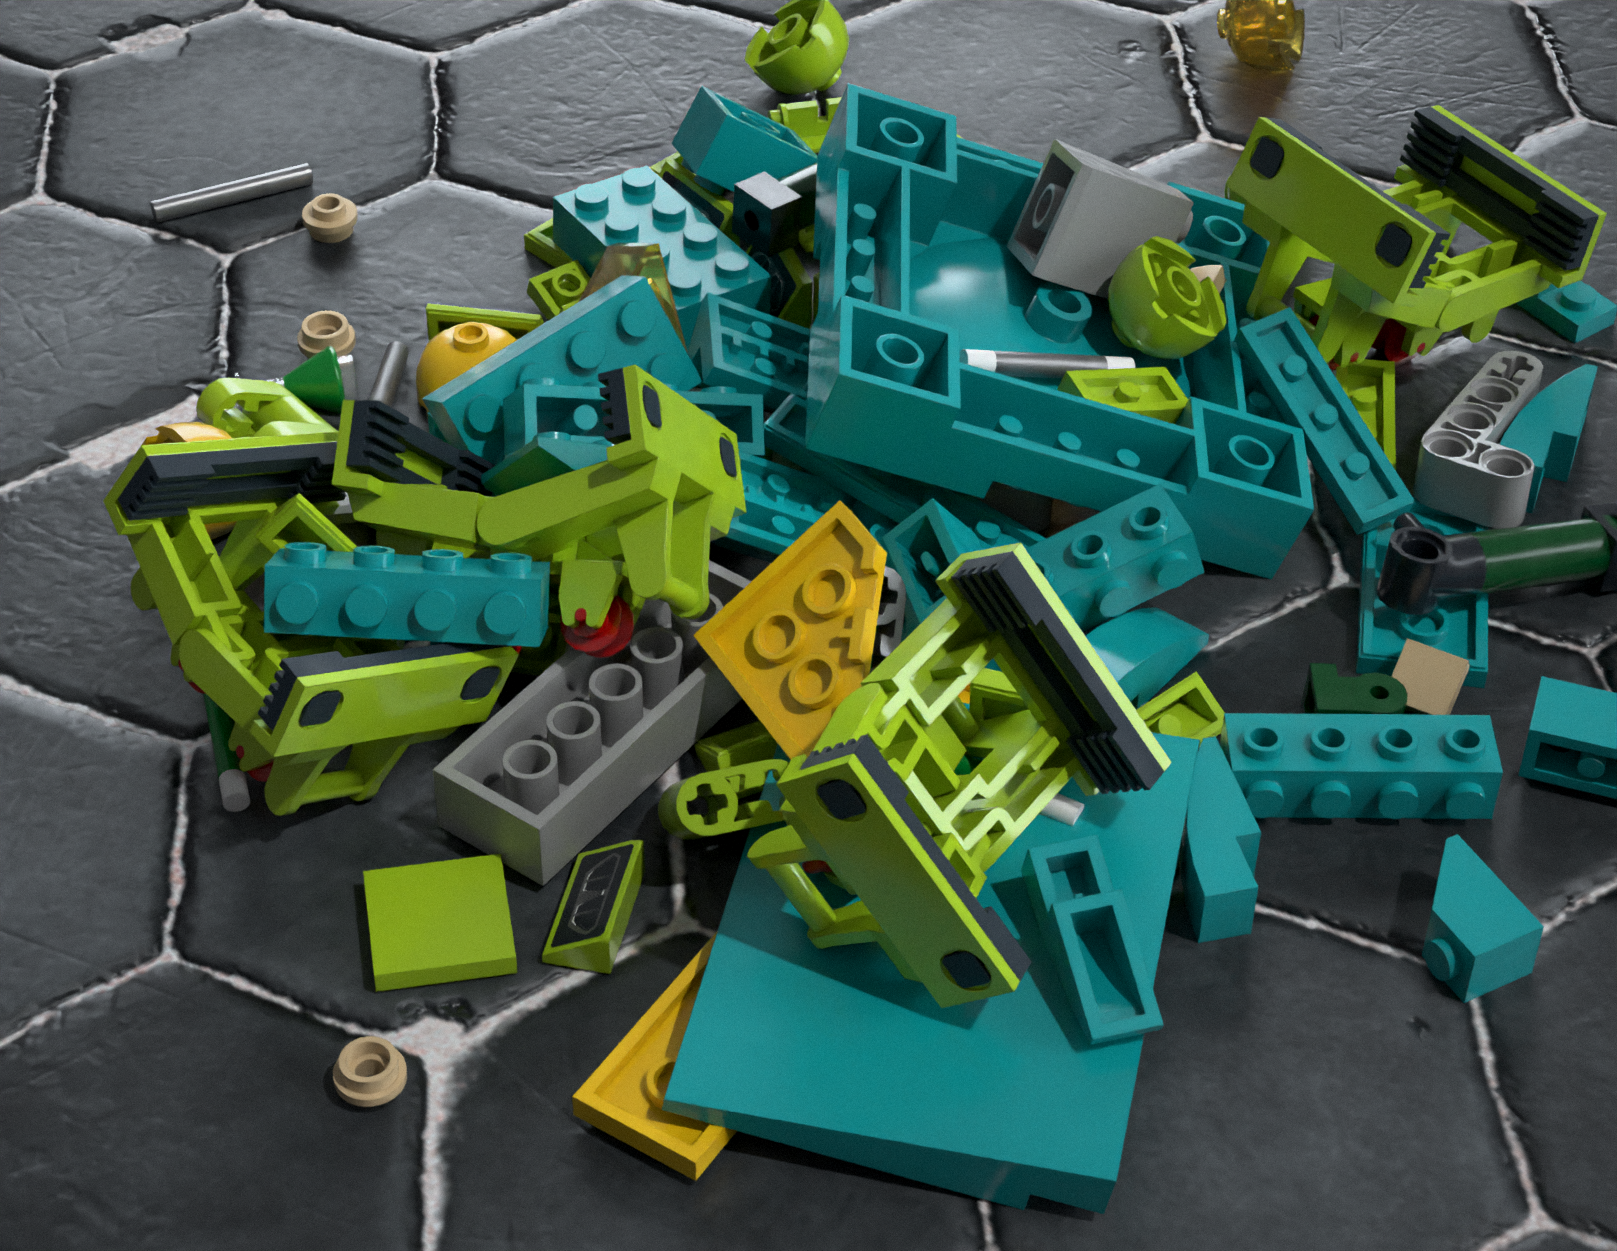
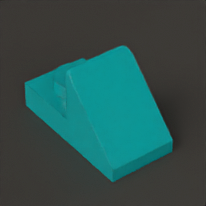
[1516,281,1617,344]

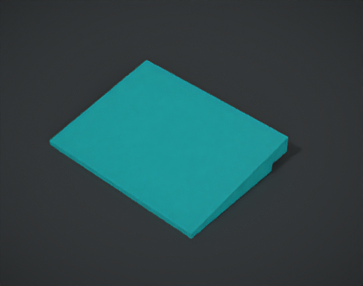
[662,703,1200,1214]

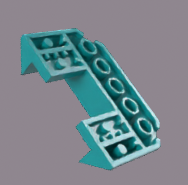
[687,293,900,563]

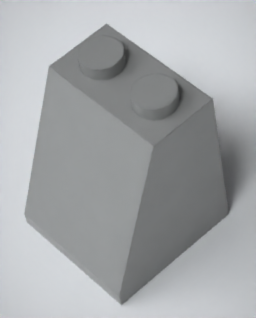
[1006,139,1194,299]

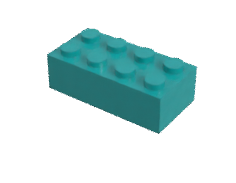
[553,166,772,352]
[422,275,703,497]

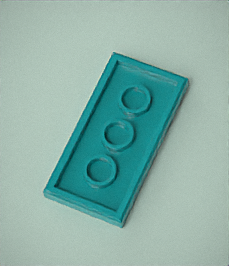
[1356,497,1488,688]

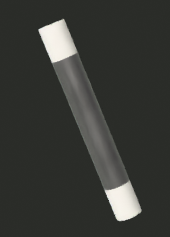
[960,349,1135,378]

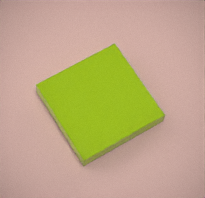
[363,854,518,992]

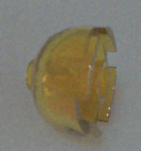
[1217,0,1305,71]

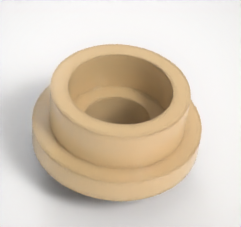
[302,193,358,243]
[297,311,356,360]
[333,1036,407,1107]

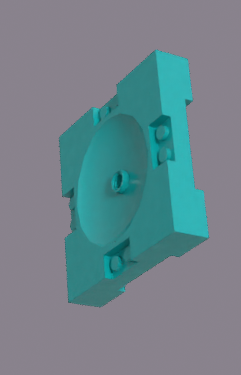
[805,83,1314,579]

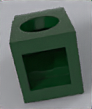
[1301,663,1408,714]

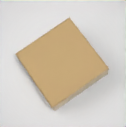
[1391,638,1470,715]

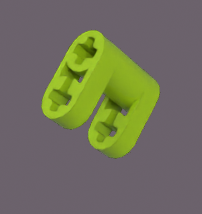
[196,377,337,438]
[658,759,789,840]

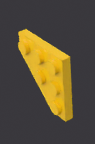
[693,500,887,759]

